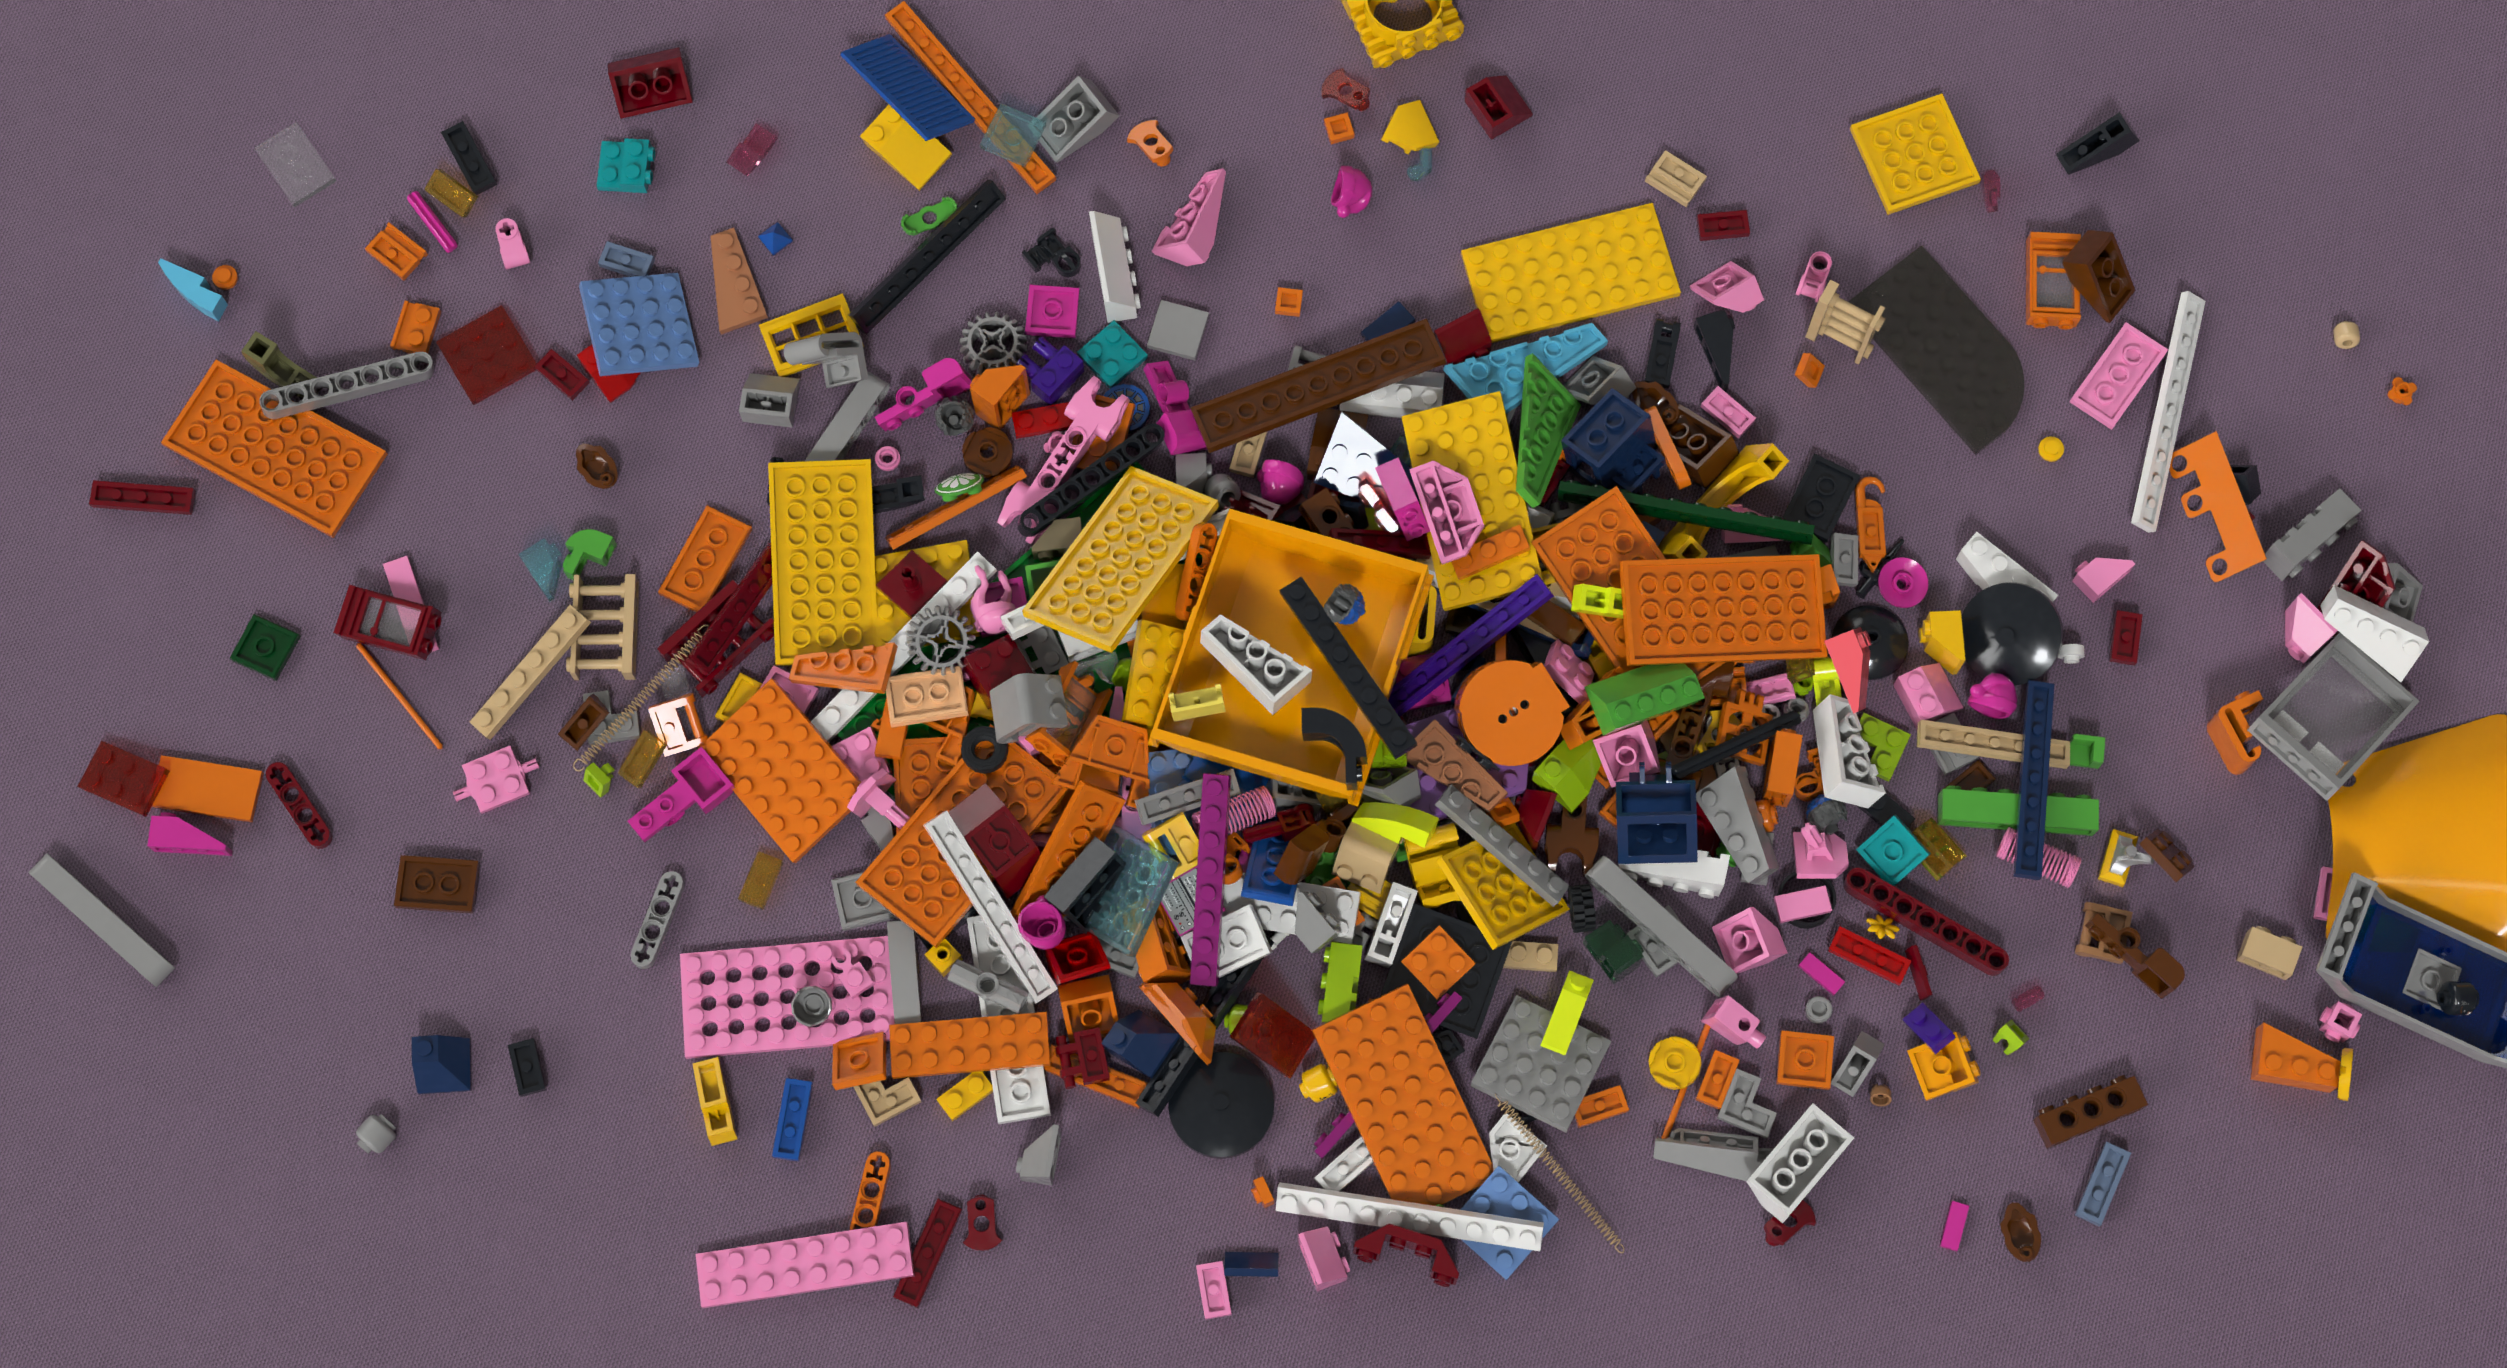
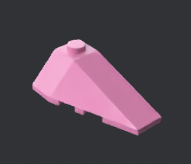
[1152,168,1226,267]

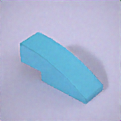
[158,258,228,322]

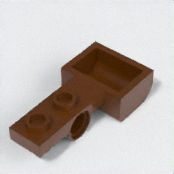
[1273,804,1358,885]
[2085,913,2185,999]

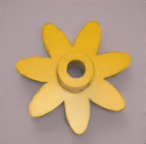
[1866,914,1900,939]

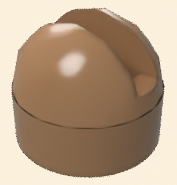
[1870,1084,1892,1106]

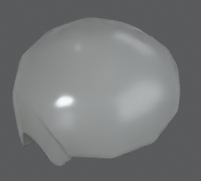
[791,986,832,1027]

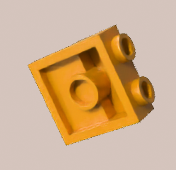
[1907,1032,1981,1101]

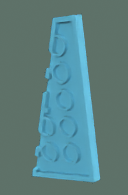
[1443,323,1608,414]

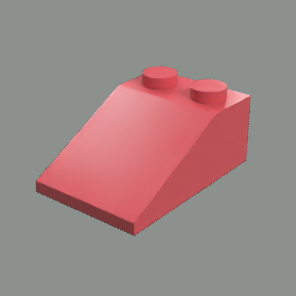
[1824,627,1872,714]

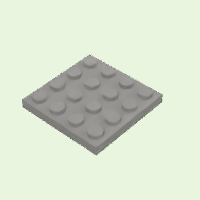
[1470,995,1611,1133]

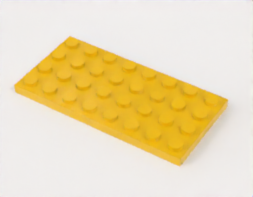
[1461,203,1681,343]
[1401,391,1544,611]
[768,459,877,666]
[1022,466,1219,653]

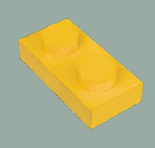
[936,1071,993,1122]

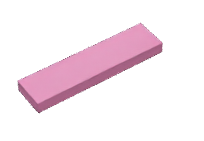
[383,556,439,652]

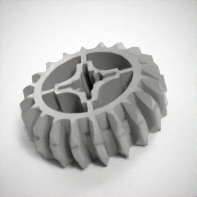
[959,311,1027,375]
[905,605,976,676]

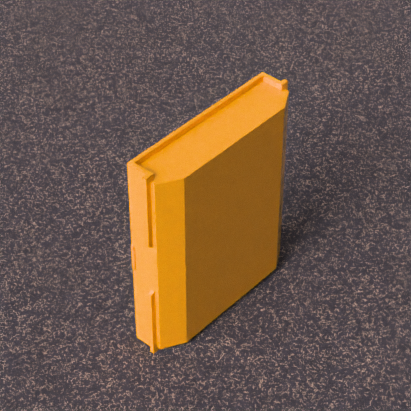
[1148,509,1434,807]

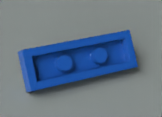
[772,1078,813,1162]

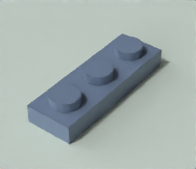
[2075,1142,2131,1226]

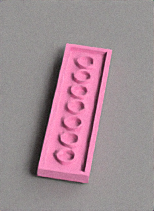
[696,1222,915,1308]

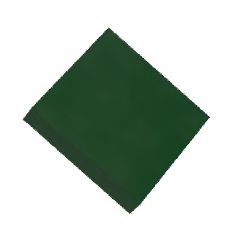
[229,614,301,681]

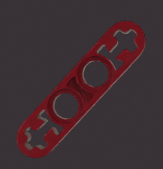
[266,762,332,849]

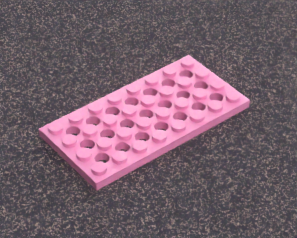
[680,936,895,1059]

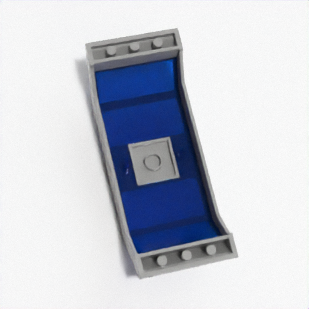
[2316,872,2507,1068]

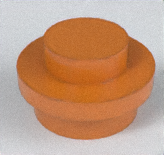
[212,265,238,290]

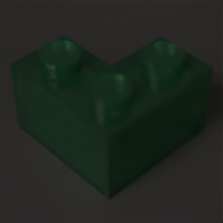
[1583,920,1644,985]

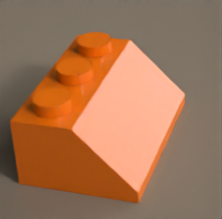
[970,365,1030,430]

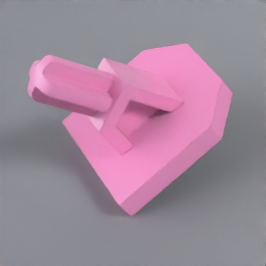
[847,768,910,829]
[1792,823,1849,879]

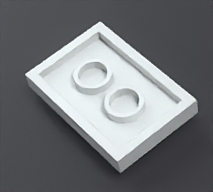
[1181,904,1273,978]

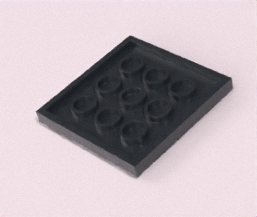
[1380,904,1513,1039]

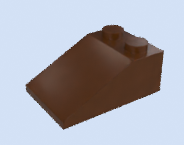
[2062,230,2136,323]
[1654,404,1739,488]
[1307,409,1368,480]

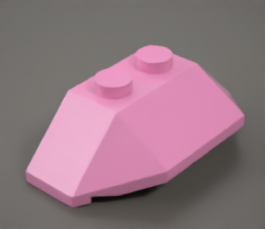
[1409,461,1484,565]

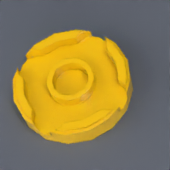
[1648,1036,1702,1090]
[2337,1048,2353,1101]

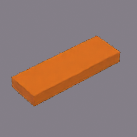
[874,697,908,760]

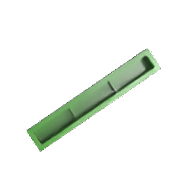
[1937,786,2099,836]

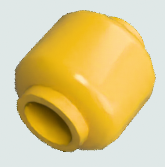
[1299,1063,1338,1103]

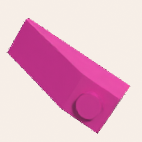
[147,812,232,856]

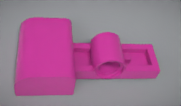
[875,358,973,431]
[1143,361,1207,455]
[627,747,735,843]

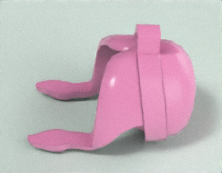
[970,565,1016,634]

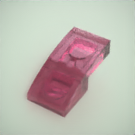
[726,123,778,176]

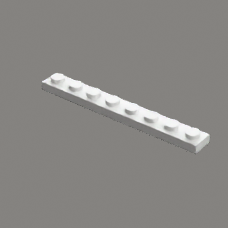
[923,811,1058,1003]

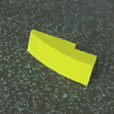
[1571,584,1623,619]
[1352,802,1439,848]

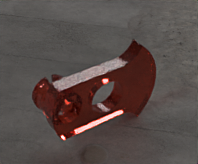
[1321,68,1370,111]

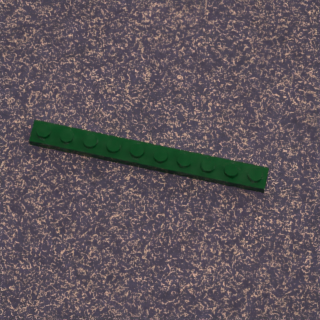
[1558,480,1815,545]

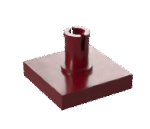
[876,550,948,619]

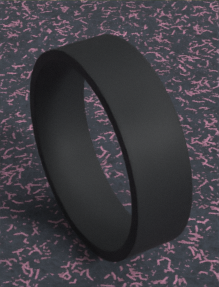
[1777,871,1836,929]

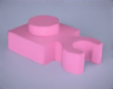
[831,949,875,999]

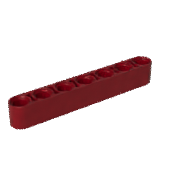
[1843,868,2009,976]

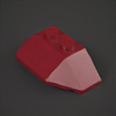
[2317,540,2396,637]

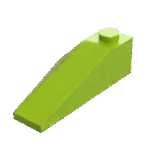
[1532,735,1601,813]

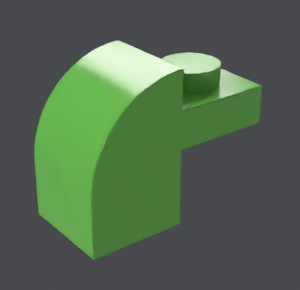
[563,529,617,580]

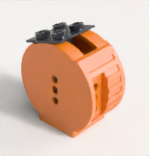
[1453,660,1570,771]

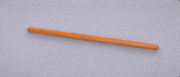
[356,643,443,749]
[1661,1024,1710,1139]

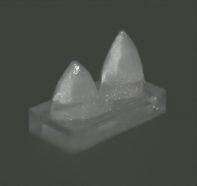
[1073,651,1119,690]

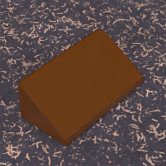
[558,693,610,751]

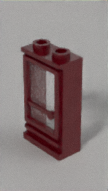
[333,584,442,661]

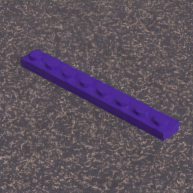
[1388,574,1554,717]

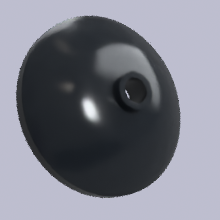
[1831,605,1909,680]

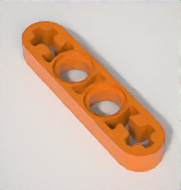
[1644,406,1691,490]
[1175,523,1218,621]
[850,1152,891,1230]

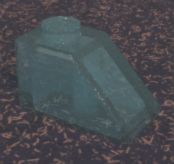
[518,538,562,602]

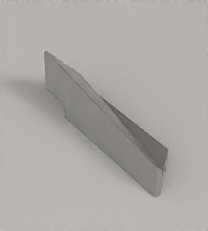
[1653,1128,1774,1181]

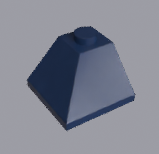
[1101,1009,1181,1079]
[412,1035,471,1095]

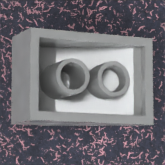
[1027,76,1119,163]

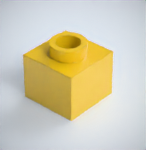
[924,939,963,977]

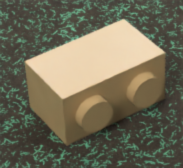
[2236,926,2302,980]

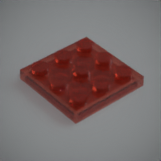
[436,305,537,406]

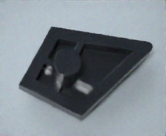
[1432,1029,1465,1064]

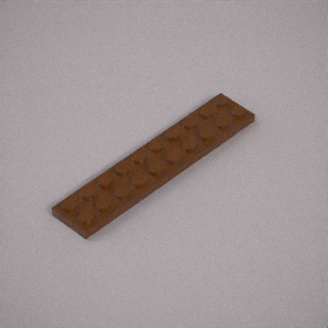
[1191,318,1446,453]

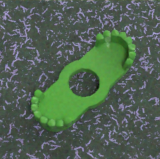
[901,197,957,236]

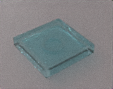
[980,103,1046,167]

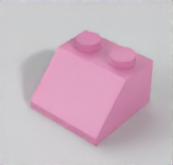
[1893,663,1963,729]
[1298,1226,1350,1291]

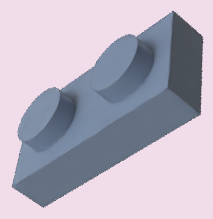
[598,241,655,277]

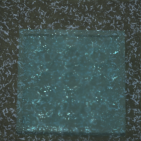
[1087,824,1179,958]

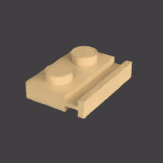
[1645,150,1707,208]

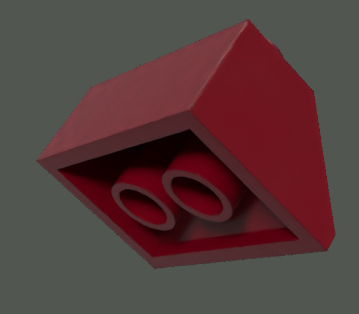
[607,47,693,119]

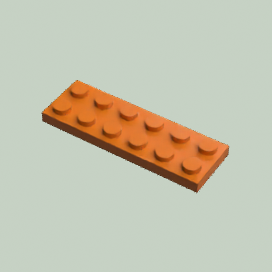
[1010,780,1126,924]
[889,1012,1051,1079]

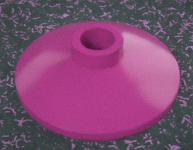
[1878,557,1928,608]

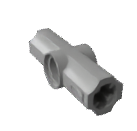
[947,959,1029,1014]

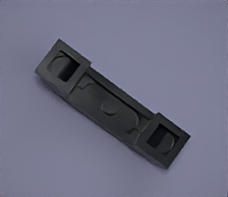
[872,475,925,514]

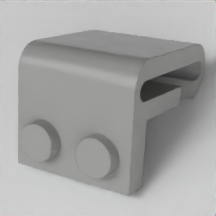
[784,332,868,388]
[989,673,1068,744]

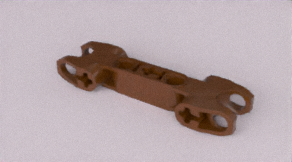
[1652,662,1734,793]
[1544,733,1599,877]

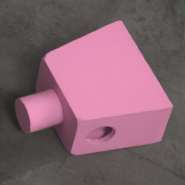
[1701,995,1766,1049]

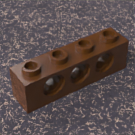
[1298,488,1354,537]
[2033,1075,2148,1149]

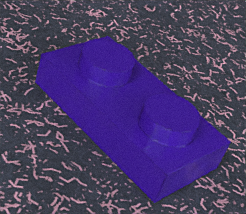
[1902,1002,1956,1054]

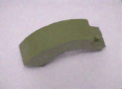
[241,331,322,399]

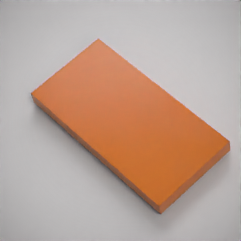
[658,505,752,613]
[149,755,264,822]

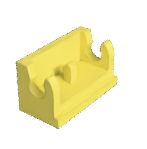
[1168,684,1226,722]

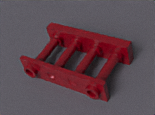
[657,580,774,698]

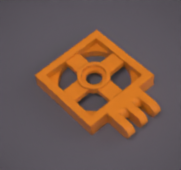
[1715,689,1773,766]

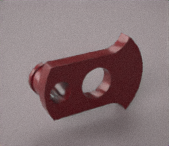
[963,1194,1003,1251]
[1764,1200,1816,1246]

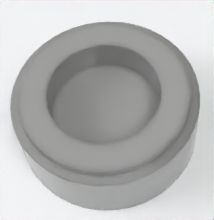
[1805,996,1832,1024]

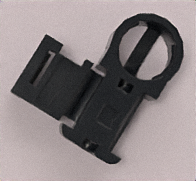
[1022,228,1081,277]

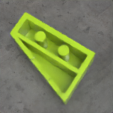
[1318,941,1363,1023]

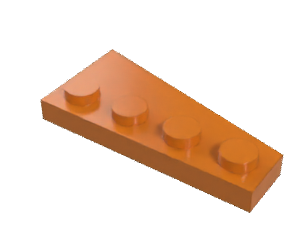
[789,642,898,694]

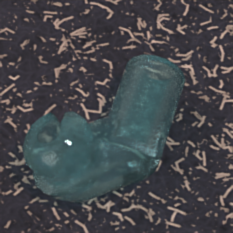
[1407,148,1432,181]

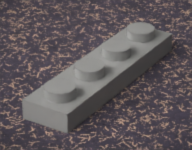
[1134,769,1241,825]

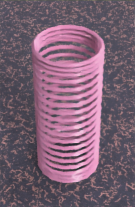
[1192,786,1276,838]
[1996,827,2082,888]

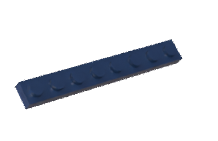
[2013,680,2055,880]

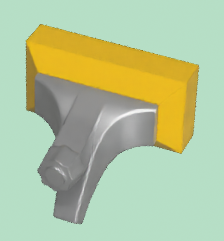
[2098,829,2154,887]

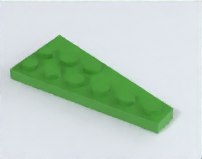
[1516,353,1581,508]

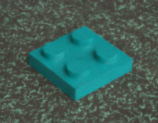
[1077,320,1148,389]
[1856,815,1931,886]

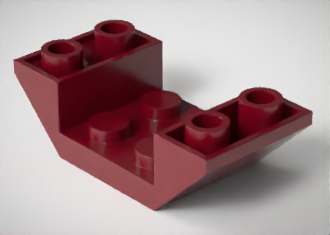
[948,783,1041,898]
[1353,1224,1459,1288]

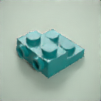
[596,138,655,193]

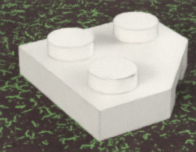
[1488,1114,1547,1182]

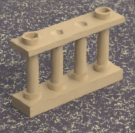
[1805,280,1886,365]
[566,574,639,680]

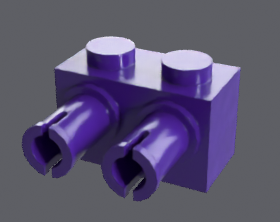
[1016,337,1084,405]

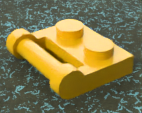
[1142,812,1199,880]

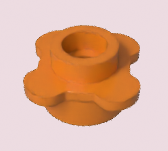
[2387,377,2417,405]

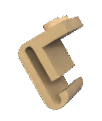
[1331,805,1403,894]

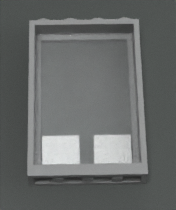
[2247,632,2419,801]

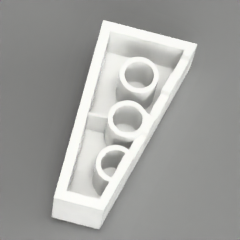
[1618,850,1730,898]

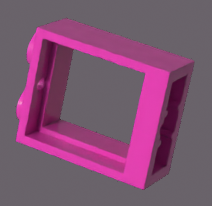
[1375,458,1430,541]

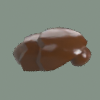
[1632,381,1679,425]
[576,443,618,489]
[2000,1202,2041,1262]

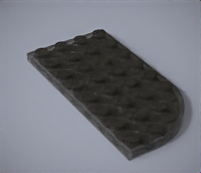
[1848,245,2024,455]

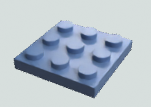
[1460,1166,1560,1280]

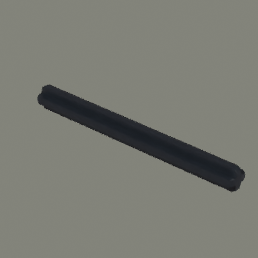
[1671,710,1801,780]

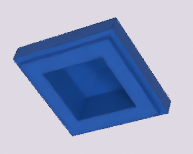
[758,222,793,255]

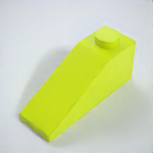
[1540,970,1594,1055]

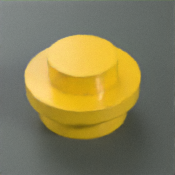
[2038,436,2064,462]

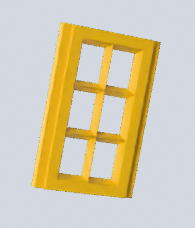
[759,293,864,377]

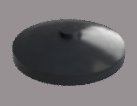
[1961,582,2063,686]
[1168,1052,1274,1159]

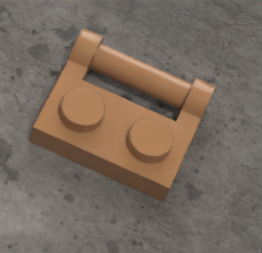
[2075,902,2133,964]

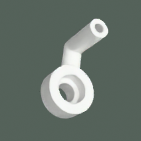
[2058,644,2085,664]

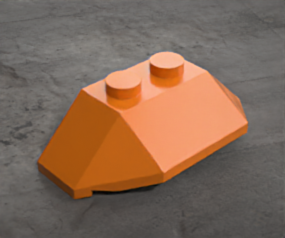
[1139,983,1216,1065]

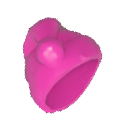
[1331,166,1372,218]
[1257,460,1304,505]
[1967,673,2018,719]
[1018,895,1066,950]

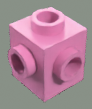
[2319,1001,2362,1043]

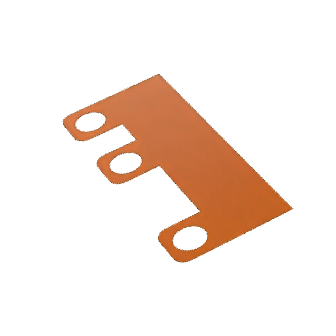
[2169,431,2267,582]

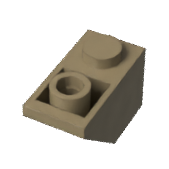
[1032,517,1082,562]

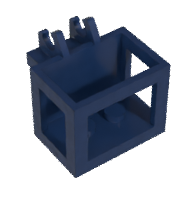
[1561,388,1666,495]
[1616,761,1698,864]

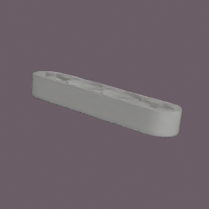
[631,871,685,969]

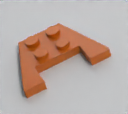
[871,686,975,767]
[1051,715,1150,809]

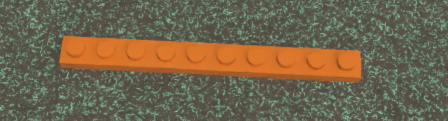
[885,1,1056,194]

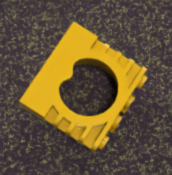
[1341,0,1464,68]

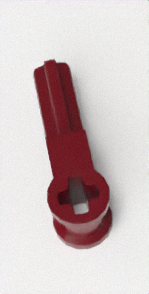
[1242,803,1318,843]

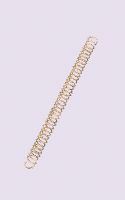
[573,625,709,771]
[1495,1094,1624,1253]

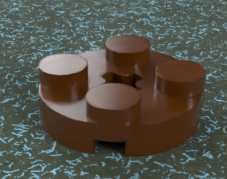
[962,427,1013,478]

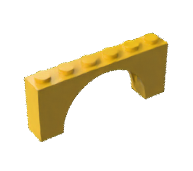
[1658,443,1789,559]

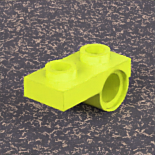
[1810,657,1842,707]

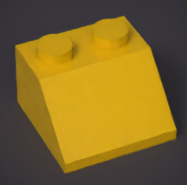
[1918,610,1965,675]

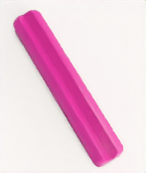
[407,191,458,253]

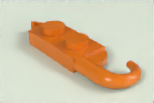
[1855,476,1886,573]

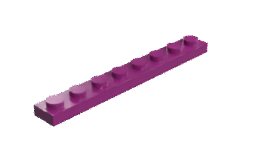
[1190,773,1231,986]
[1314,991,1462,1159]

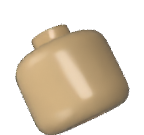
[2333,321,2360,349]

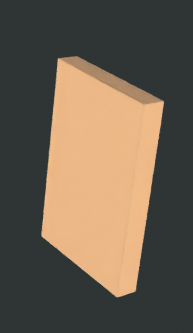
[886,666,969,728]

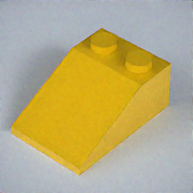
[860,104,952,191]

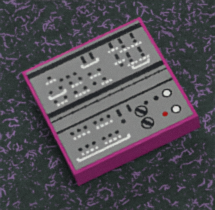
[1154,866,1226,936]

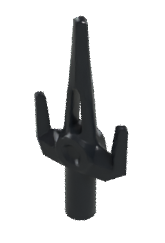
[1856,539,1904,599]

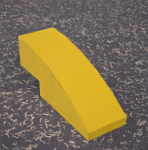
[692,1057,737,1146]

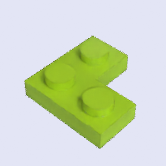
[1859,713,1911,782]

